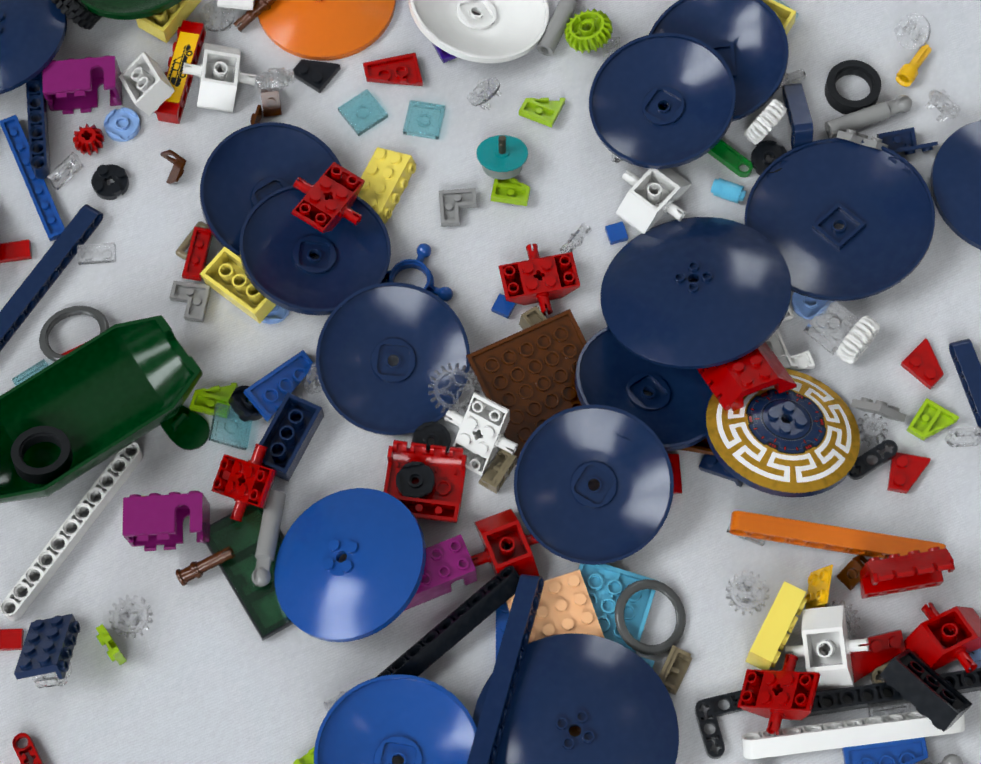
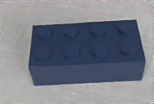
[259,392,324,482]

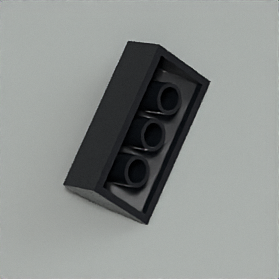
[880,649,972,732]

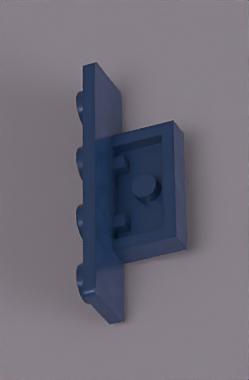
[877,127,938,155]

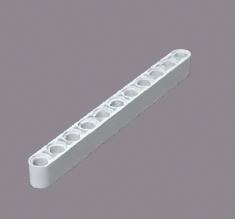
[0,442,143,621]
[742,711,965,759]

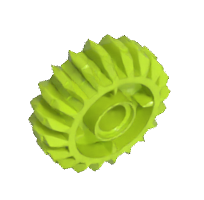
[564,9,613,54]

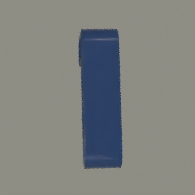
[782,83,814,149]

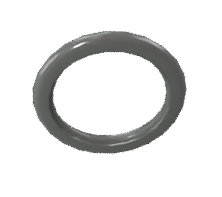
[39,305,109,362]
[615,579,686,655]

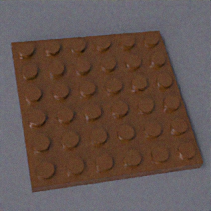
[466,309,587,459]

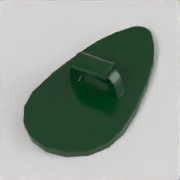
[161,405,210,450]

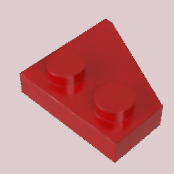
[901,338,944,389]
[887,452,931,494]

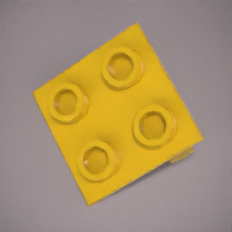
[805,564,833,609]

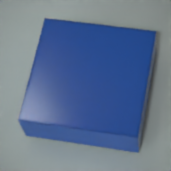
[605,222,628,245]
[491,294,517,319]

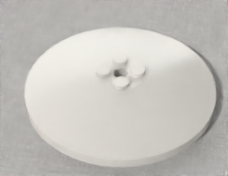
[408,0,549,63]

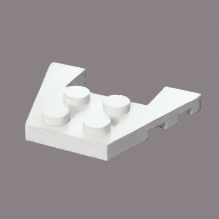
[766,306,815,369]

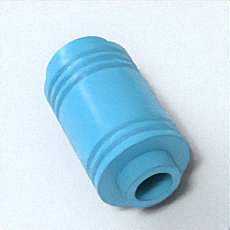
[711,178,746,204]

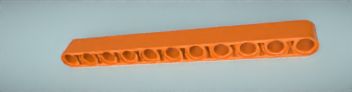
[730,511,946,559]

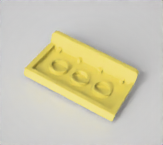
[358,147,416,224]

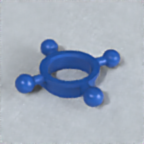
[385,243,453,302]

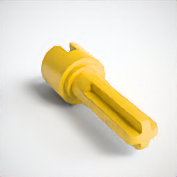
[896,44,932,87]

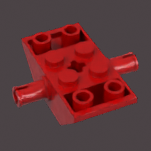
[291,162,365,233]
[498,244,580,316]
[211,444,277,522]
[470,509,539,576]
[904,602,981,673]
[737,654,820,735]

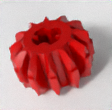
[73,123,105,156]

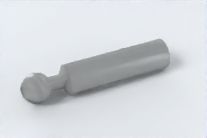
[537,0,578,56]
[825,95,912,139]
[251,490,286,587]

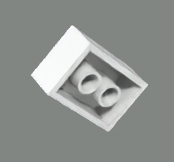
[119,52,175,116]

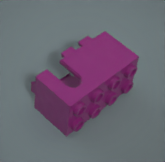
[43,55,122,115]
[122,491,210,551]
[404,534,477,611]

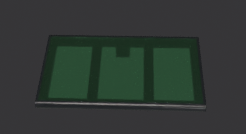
[205,504,293,641]

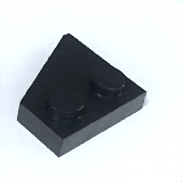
[291,59,341,93]

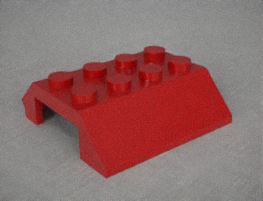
[697,342,797,411]
[383,440,467,523]
[860,547,955,599]

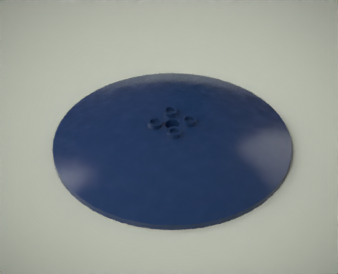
[744,138,935,301]
[600,217,792,369]
[473,633,679,764]

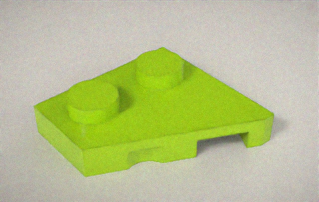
[518,98,566,128]
[189,383,238,419]

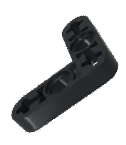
[848,440,898,480]
[695,690,744,759]

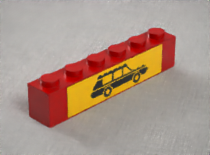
[154,20,206,124]

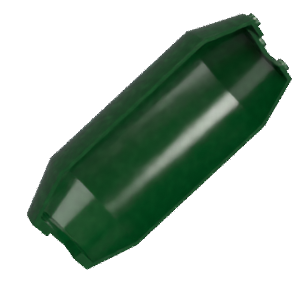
[0,315,203,503]

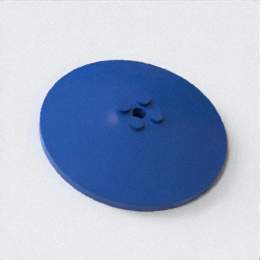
[274,488,426,642]
[314,674,477,764]

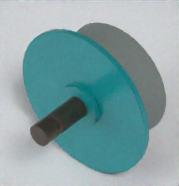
[477,135,528,180]

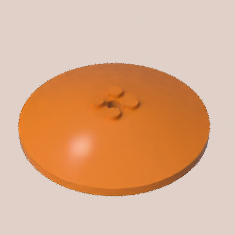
[255,0,396,61]

